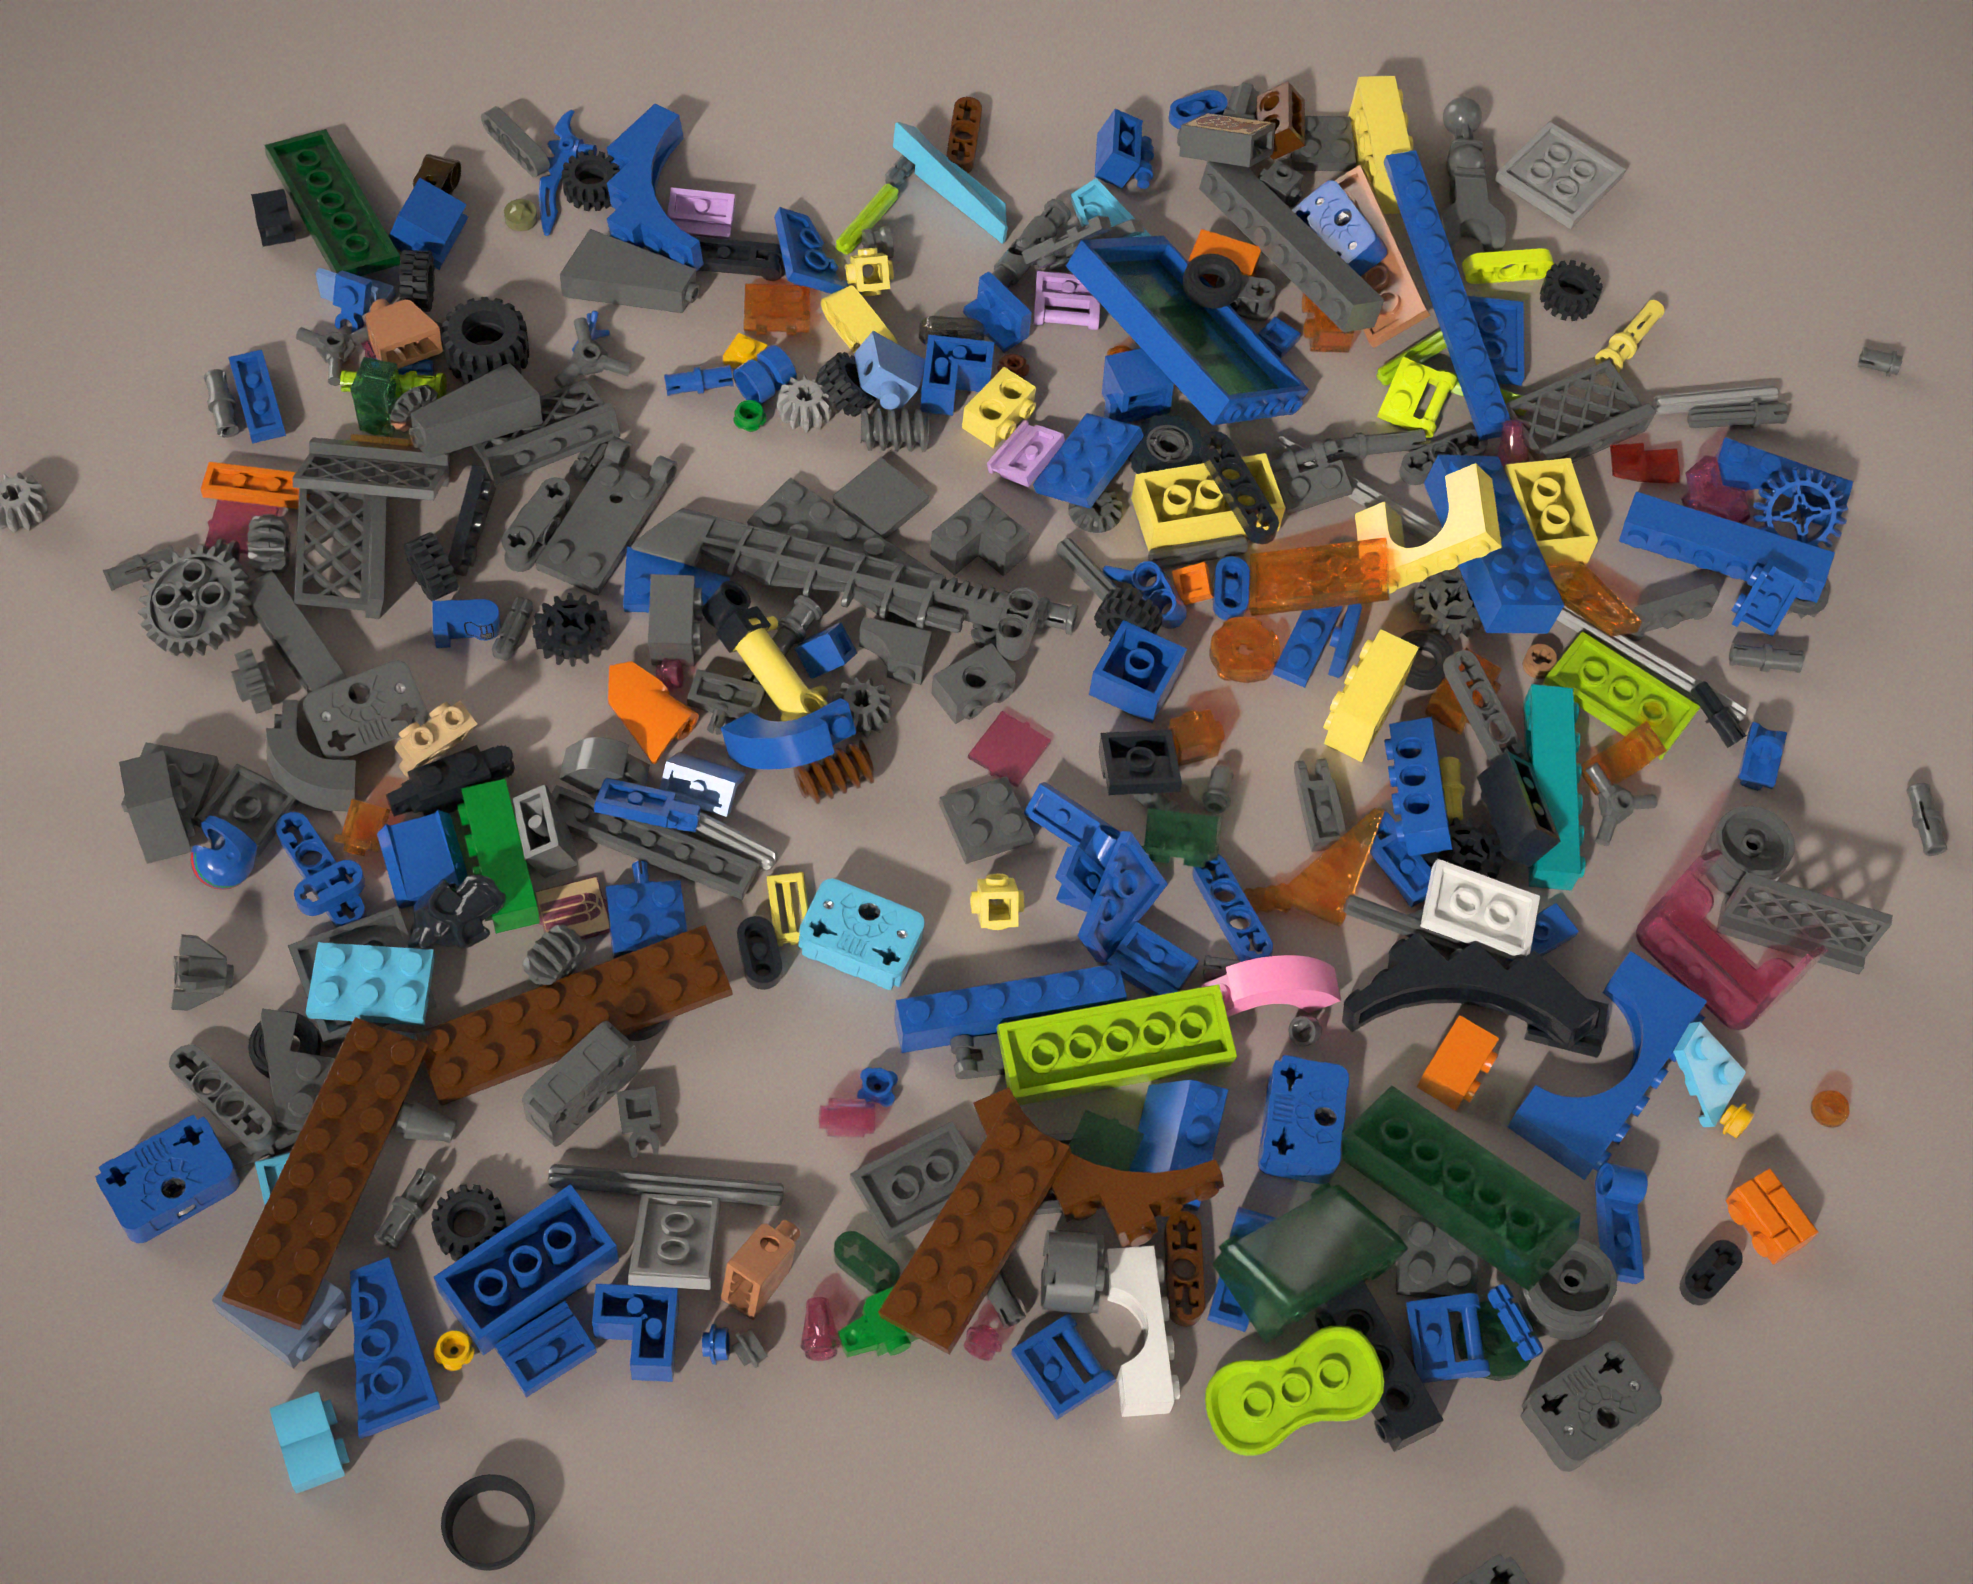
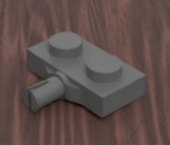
[687,669,766,735]

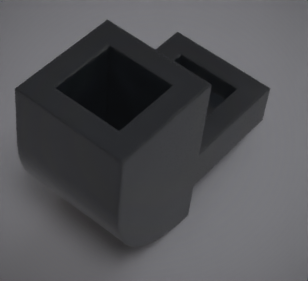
[251,189,296,247]

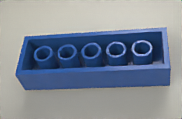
[1424,455,1564,634]

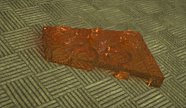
[1547,561,1642,636]

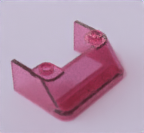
[1636,848,1828,1030]

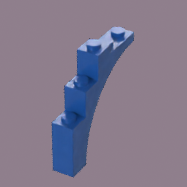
[607,104,703,271]

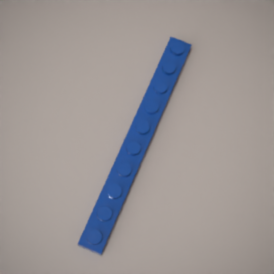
[1383,150,1514,441]

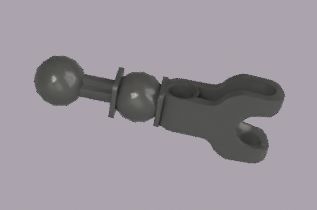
[1441,97,1506,253]

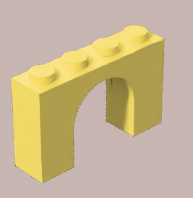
[1355,463,1502,596]

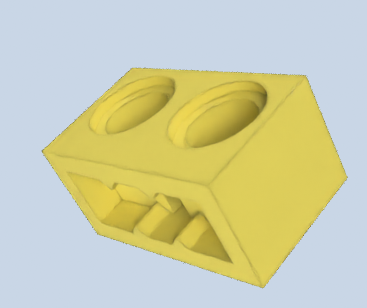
[962,367,1036,449]

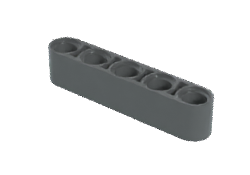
[245,571,357,701]

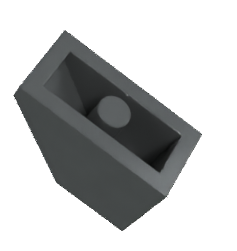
[512,784,578,878]

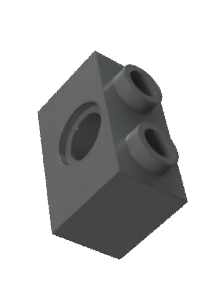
[931,643,1016,724]

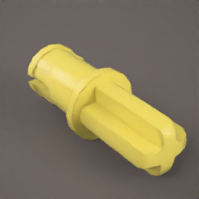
[1439,757,1465,824]

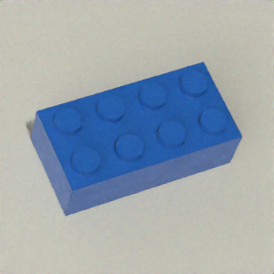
[434,1184,619,1356]

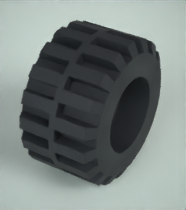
[441,297,530,384]

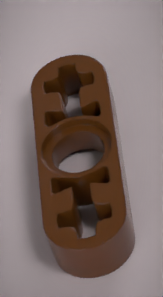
[946,97,982,173]
[1164,1211,1205,1327]

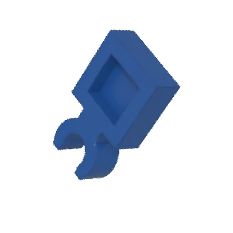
[333,270,372,333]

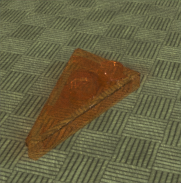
[1275,807,1385,927]

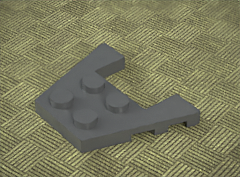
[1022,216,1145,269]
[260,1008,415,1131]

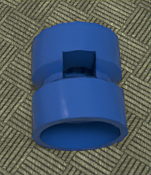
[733,345,797,405]

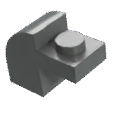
[559,737,650,794]

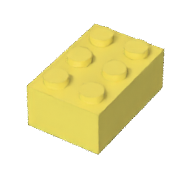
[1504,458,1598,568]
[1323,629,1419,762]

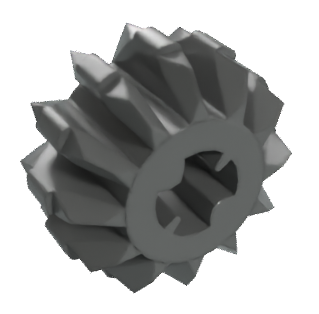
[247,514,291,574]
[832,677,892,739]
[522,925,587,986]

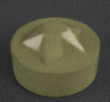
[504,199,537,231]

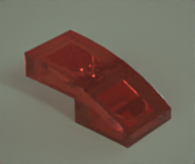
[1610,443,1680,483]

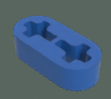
[294,860,365,916]

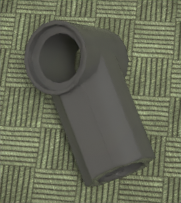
[1223,83,1259,120]

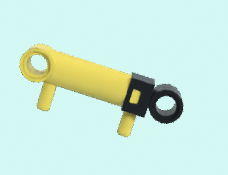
[702,581,828,721]

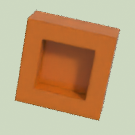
[1172,562,1214,605]

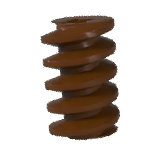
[793,739,874,804]

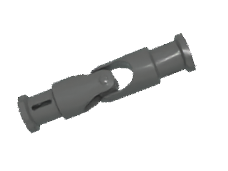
[992,199,1071,289]

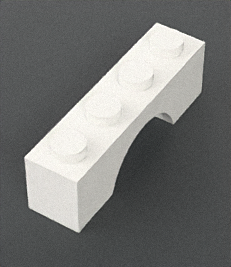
[1103,1246,1180,1417]

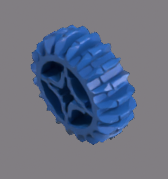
[1752,467,1848,548]

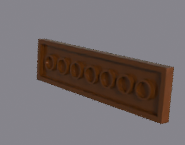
[415,925,733,1106]
[222,1017,428,1330]

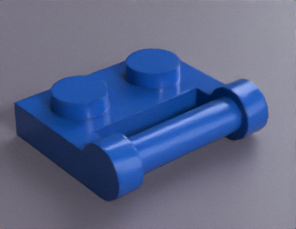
[1406,1293,1491,1383]
[1011,1314,1116,1420]

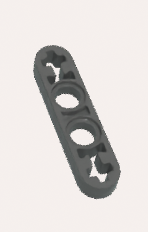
[1443,650,1529,764]
[169,1044,279,1151]

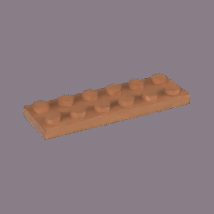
[1307,165,1431,348]

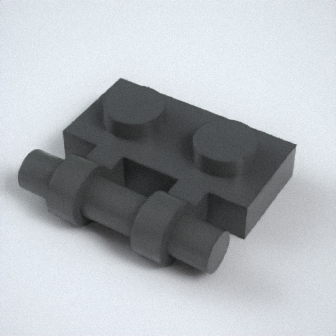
[1270,440,1352,515]

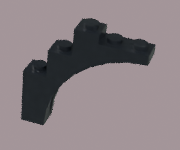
[1342,932,1599,1050]

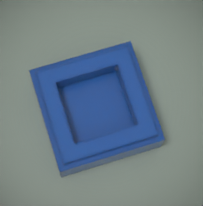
[1257,317,1301,359]

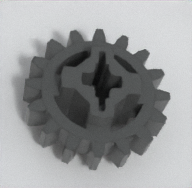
[1413,570,1482,640]

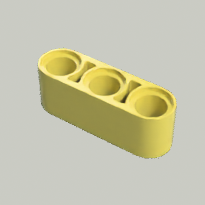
[821,285,898,353]

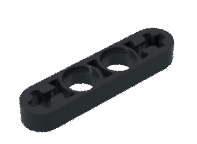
[1199,431,1279,545]

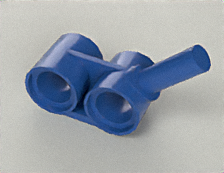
[1103,561,1187,629]

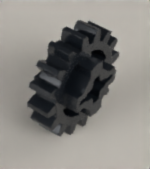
[532,593,611,667]
[1425,817,1504,880]

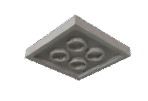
[1495,121,1626,229]

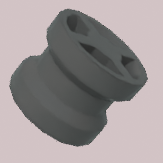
[862,226,894,259]

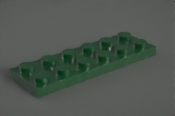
[264,129,400,276]

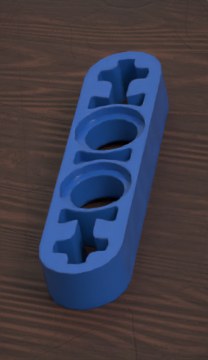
[275,812,367,928]
[1192,851,1273,962]

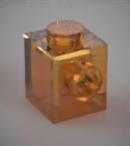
[1168,709,1225,766]

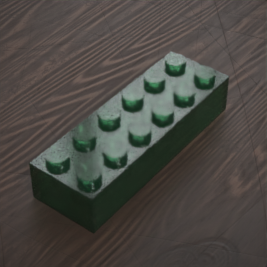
[1342,1085,1581,1291]

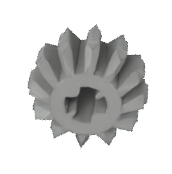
[777,374,834,433]
[0,472,48,533]

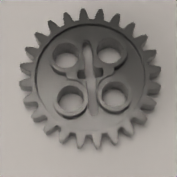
[138,545,252,658]

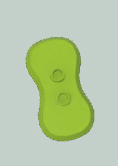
[1205,1325,1384,1456]

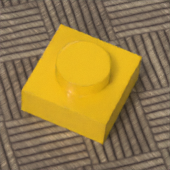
[723,333,768,369]

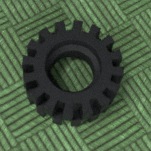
[562,150,620,211]
[399,250,435,312]
[1540,260,1603,321]
[817,352,878,417]
[403,532,459,602]
[1094,588,1163,642]
[431,1184,507,1261]

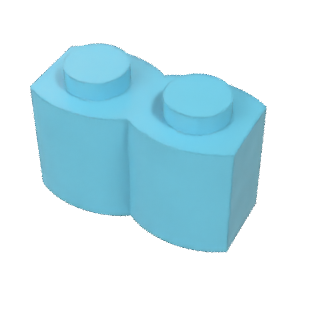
[269,1391,350,1494]

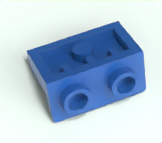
[963,271,1032,352]

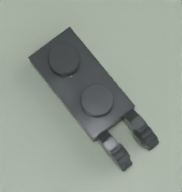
[1294,758,1349,852]

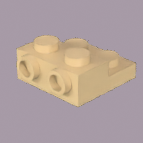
[394,700,477,778]

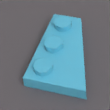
[1071,178,1151,237]

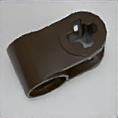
[413,154,461,195]

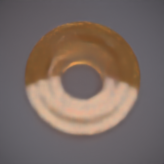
[1810,1090,1850,1128]

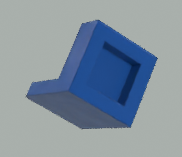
[795,622,858,679]

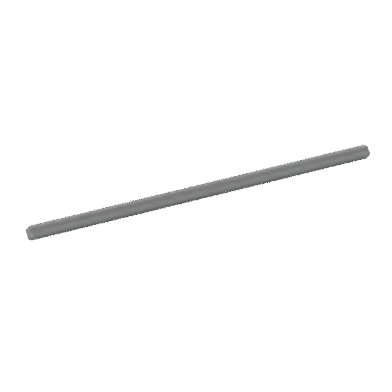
[1272,436,1747,724]

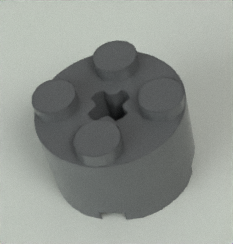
[1040,1230,1105,1314]

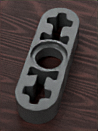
[481,106,550,177]
[1399,429,1488,485]

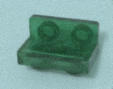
[1141,808,1222,867]

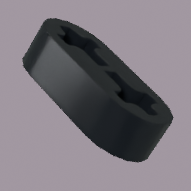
[1679,1240,1743,1306]

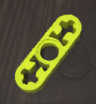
[1462,248,1554,284]

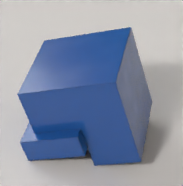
[389,178,469,270]
[1102,348,1174,423]

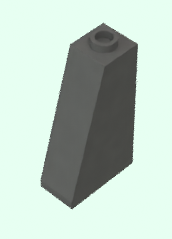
[560,229,700,313]
[409,363,542,459]

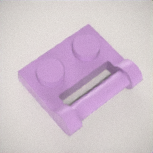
[1033,271,1100,330]

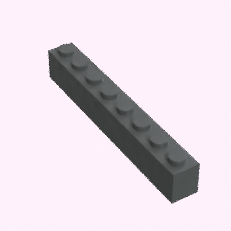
[1199,161,1384,333]

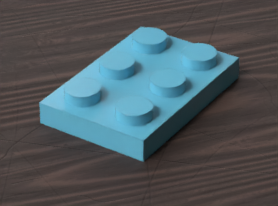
[306,942,435,1026]

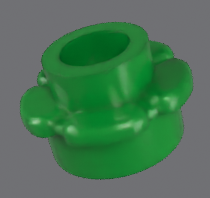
[733,400,766,432]

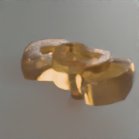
[1243,882,1294,914]

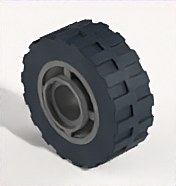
[1129,414,1203,474]

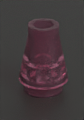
[1497,420,1530,469]
[800,1297,841,1361]

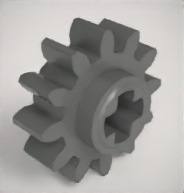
[231,649,276,714]

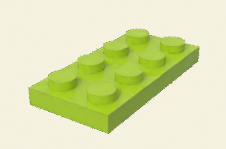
[1543,631,1700,760]

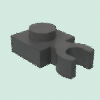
[616,1086,661,1158]

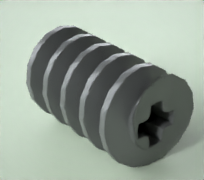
[861,407,929,452]

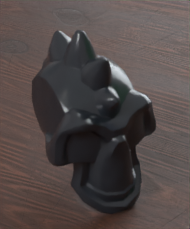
[408,874,506,949]

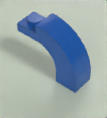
[721,698,856,770]

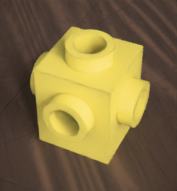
[845,248,894,296]
[970,873,1024,930]

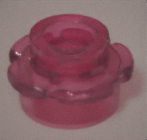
[656,658,684,692]
[963,1324,1002,1361]

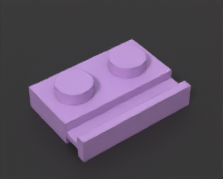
[667,187,736,240]
[987,420,1065,487]

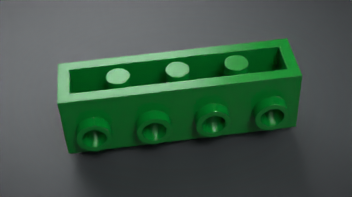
[457,779,540,934]

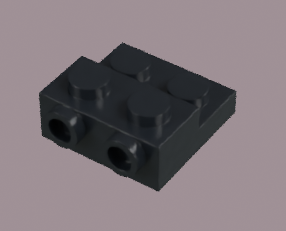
[1098,730,1182,795]

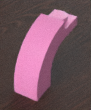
[1201,955,1341,1018]

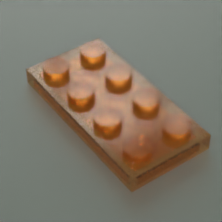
[1249,537,1389,616]

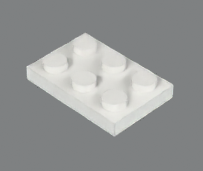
[1420,859,1540,960]

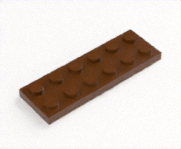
[878,1113,1072,1355]

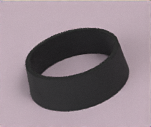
[441,1474,535,1571]

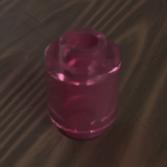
[819,1098,875,1138]

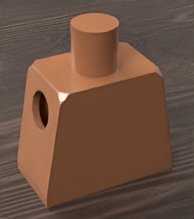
[365,299,443,374]
[721,1220,801,1321]

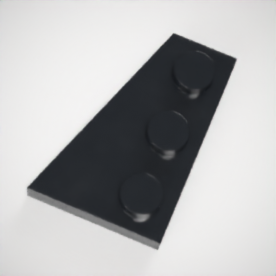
[448,465,496,576]

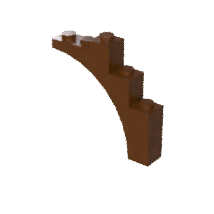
[973,1087,1224,1248]

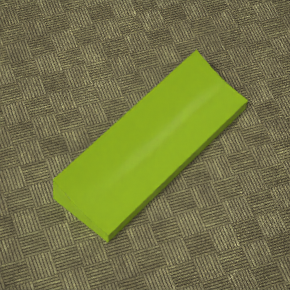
[996,984,1237,1106]

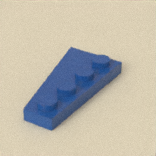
[350,1257,441,1440]

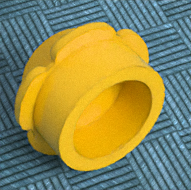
[1720,1103,1754,1139]
[434,1331,475,1371]

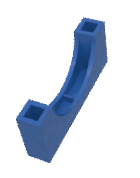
[1507,951,1707,1180]

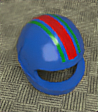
[190,815,258,890]

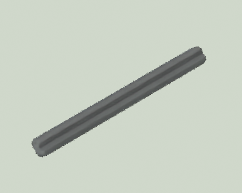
[548,1164,784,1206]

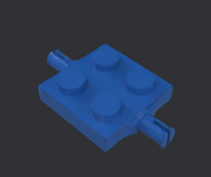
[605,861,687,959]

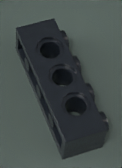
[1314,1278,1444,1452]

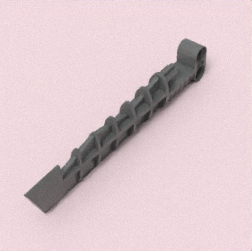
[632,508,1039,661]

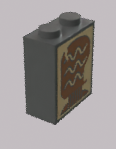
[1177,113,1276,167]

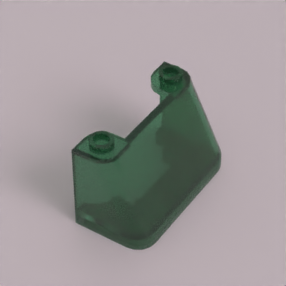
[1212,1182,1408,1344]

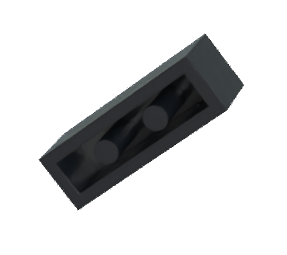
[1477,751,1561,867]

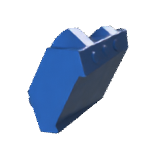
[377,810,468,909]

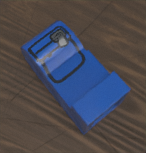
[432,599,502,648]

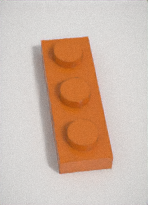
[200,462,311,509]

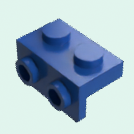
[1731,558,1807,637]

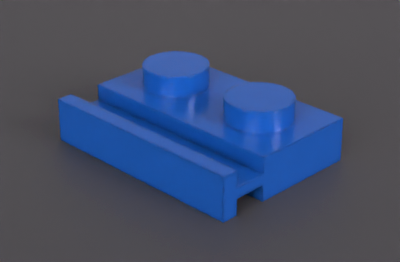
[1106,921,1199,996]
[494,1301,597,1398]

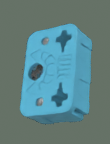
[798,878,925,990]

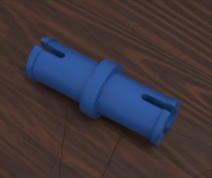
[664,365,734,396]

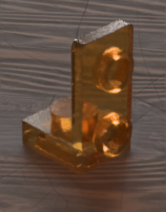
[1581,721,1667,796]

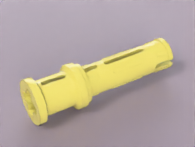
[1595,300,1665,373]

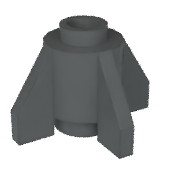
[171,934,234,1011]

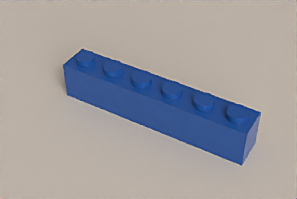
[1619,492,1835,603]
[894,963,1127,1053]

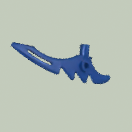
[539,110,597,236]

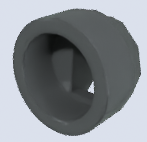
[1288,1015,1322,1046]

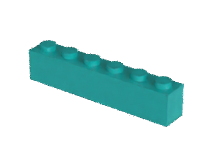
[1523,684,1586,891]

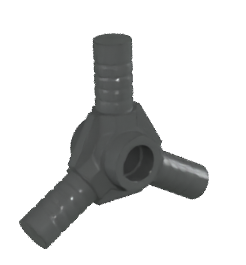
[554,317,632,388]
[296,326,369,386]
[1586,762,1658,846]

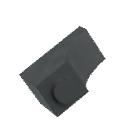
[859,616,932,685]

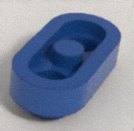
[1168,90,1228,129]
[1212,556,1250,621]

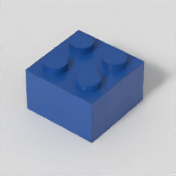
[1089,620,1187,724]

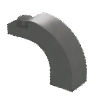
[266,699,356,812]

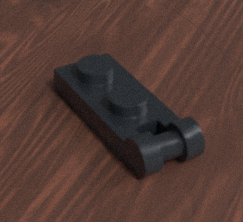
[693,236,783,281]

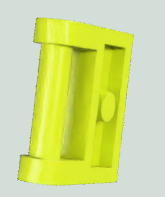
[1377,357,1457,438]

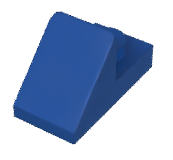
[1055,846,1104,912]

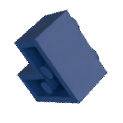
[920,335,995,416]
[592,1284,679,1382]

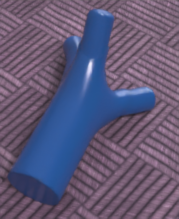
[572,311,610,352]

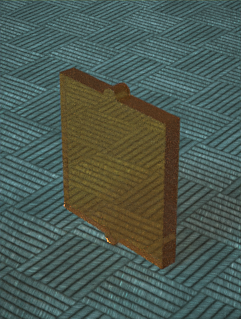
[350,434,414,446]

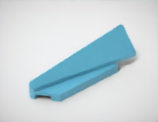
[893,122,1008,244]

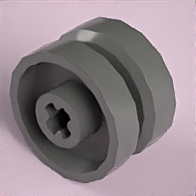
[1701,806,1795,896]
[1519,1237,1617,1340]

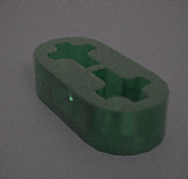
[833,1231,900,1294]

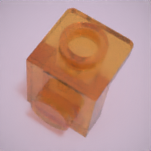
[333,799,391,857]

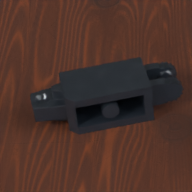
[386,744,515,817]

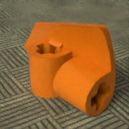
[608,661,699,764]

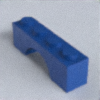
[1706,437,1854,527]

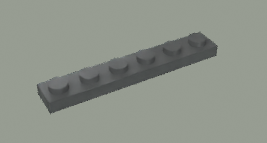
[551,785,758,900]

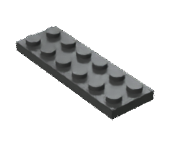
[747,477,936,629]

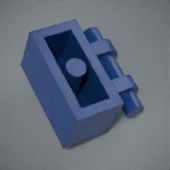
[1094,108,1154,189]

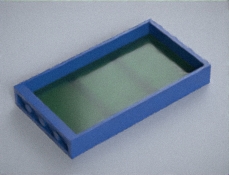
[1066,235,1309,425]

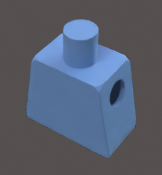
[854,331,925,410]

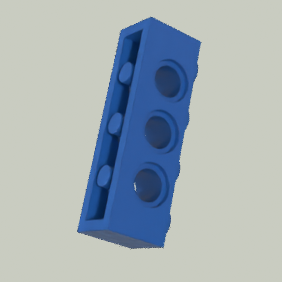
[1384,717,1452,856]

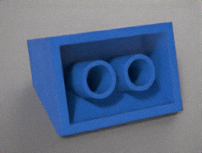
[1128,1079,1228,1211]

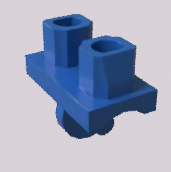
[1738,722,1787,791]

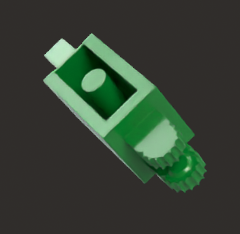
[838,1286,919,1358]

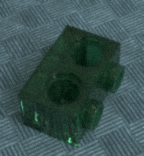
[350,357,403,437]

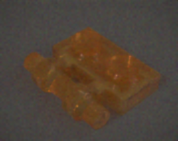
[743,284,810,336]

